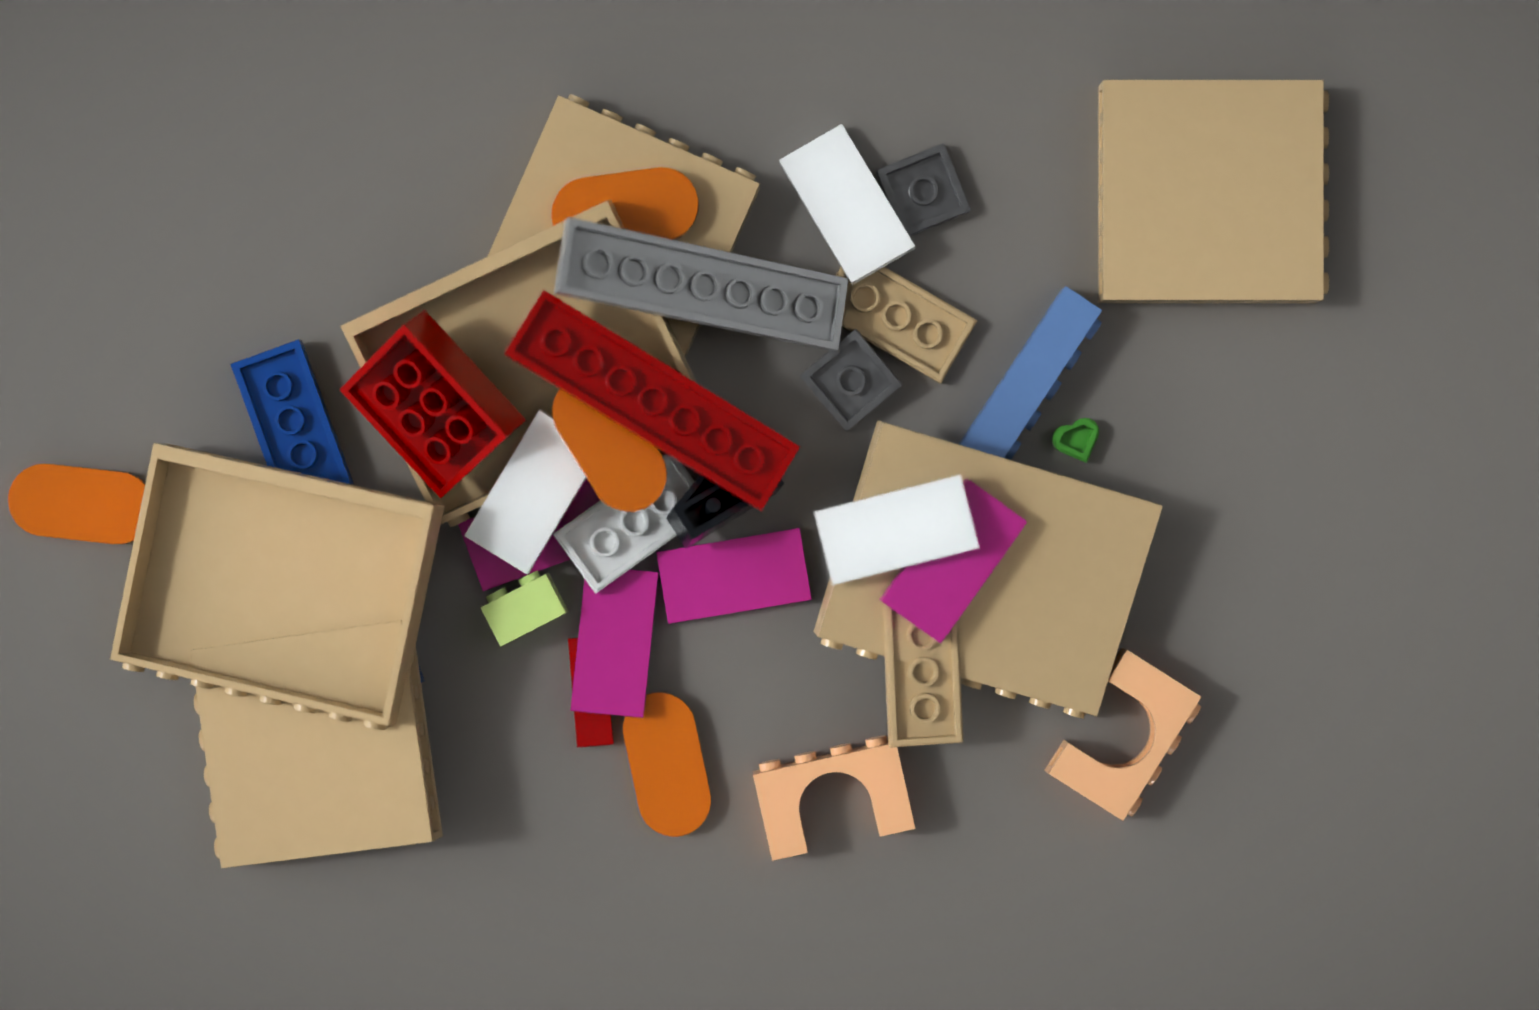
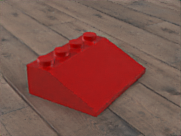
[339,309,526,499]

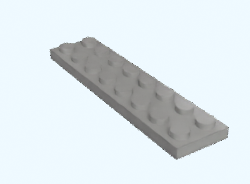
[554,217,849,351]

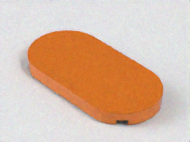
[551,167,699,240]
[552,389,667,512]
[8,464,145,544]
[623,692,711,837]

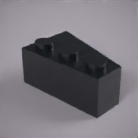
[666,475,784,549]

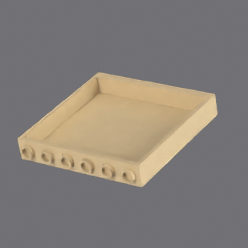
[1098,80,1329,303]
[487,94,760,358]
[190,620,443,868]

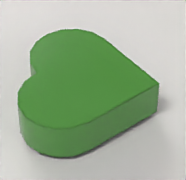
[1051,418,1099,463]

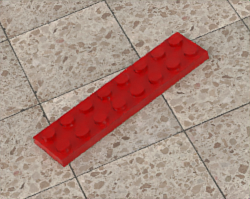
[504,290,800,511]

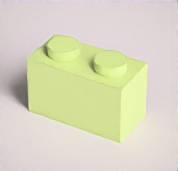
[480,570,569,647]

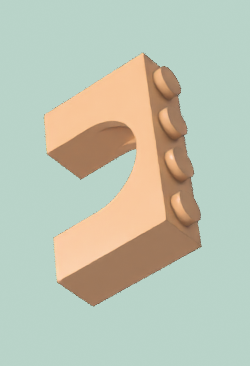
[1045,648,1201,821]
[753,735,916,861]

